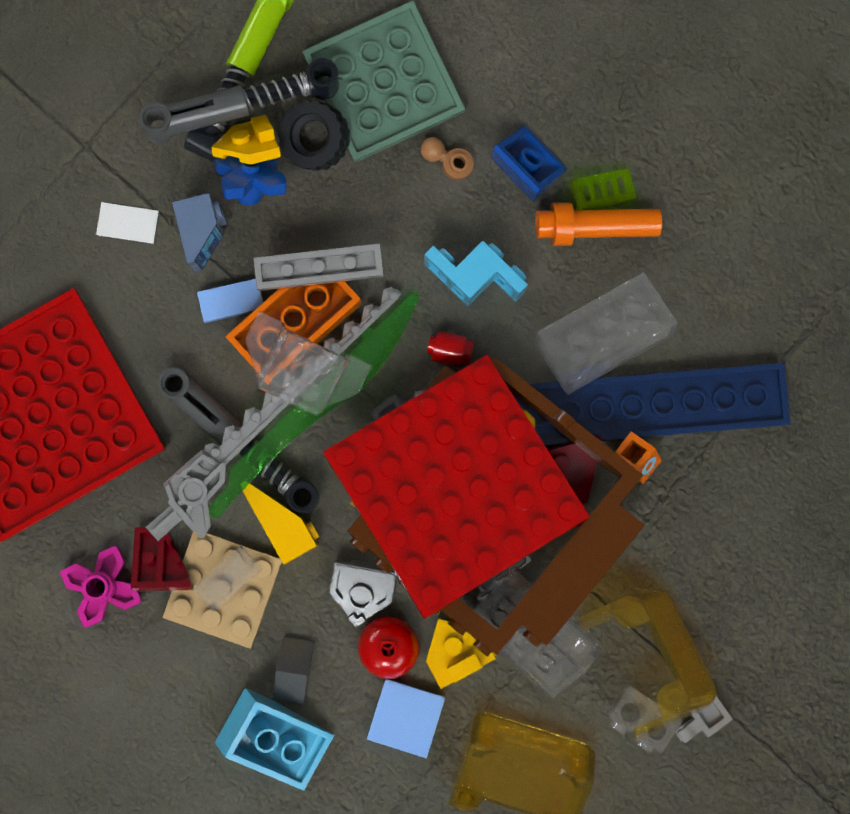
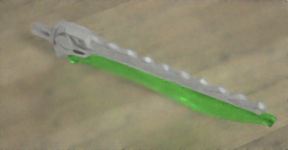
[146,287,419,541]

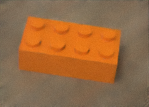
[225,281,362,386]

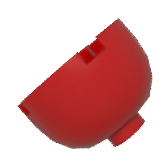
[358,616,420,679]

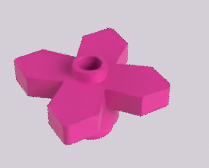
[60,546,143,628]

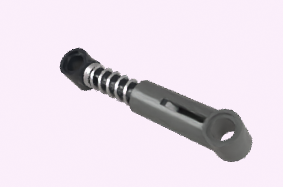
[139,58,339,144]
[158,368,320,513]

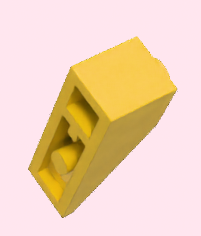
[237,479,320,564]

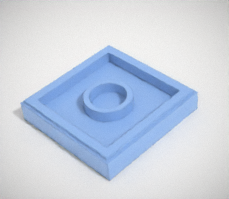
[367,679,445,759]

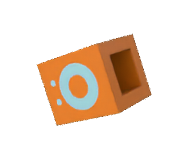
[615,432,662,485]

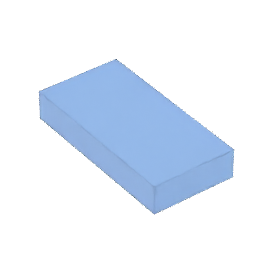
[197,279,263,323]

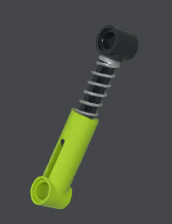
[184,0,294,162]

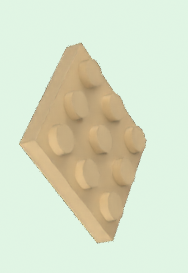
[162,531,282,649]

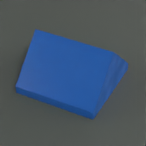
[491,126,568,202]

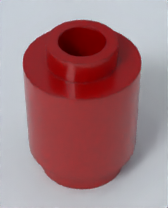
[427,331,474,367]

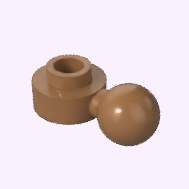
[420,137,474,181]

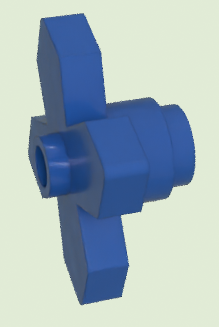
[214,156,287,206]

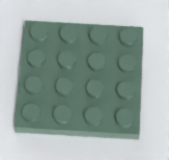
[302,0,465,163]

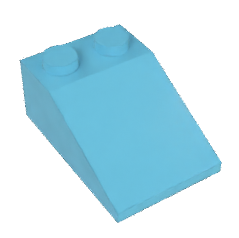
[215,688,334,791]

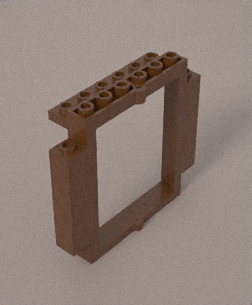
[347,357,645,657]

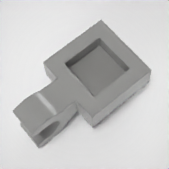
[674,693,733,743]

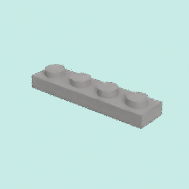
[254,243,384,291]

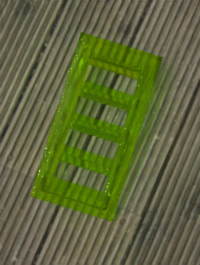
[569,168,637,210]

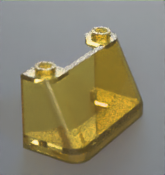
[448,712,595,814]

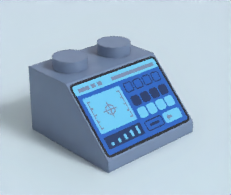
[172,193,227,273]

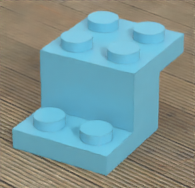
[424,241,528,307]

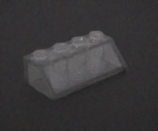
[468,564,602,699]

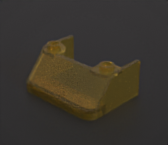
[579,590,716,741]

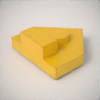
[211,115,281,164]
[426,618,496,689]

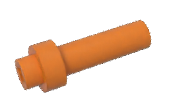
[535,202,662,246]

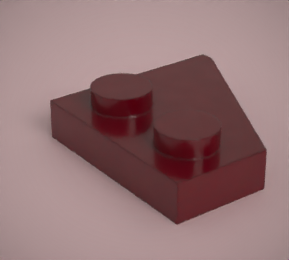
[547,434,601,504]
[131,527,194,591]

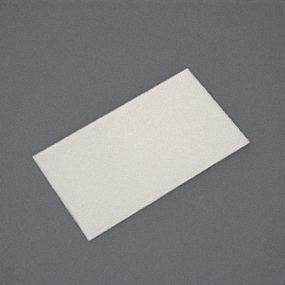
[96,202,159,244]

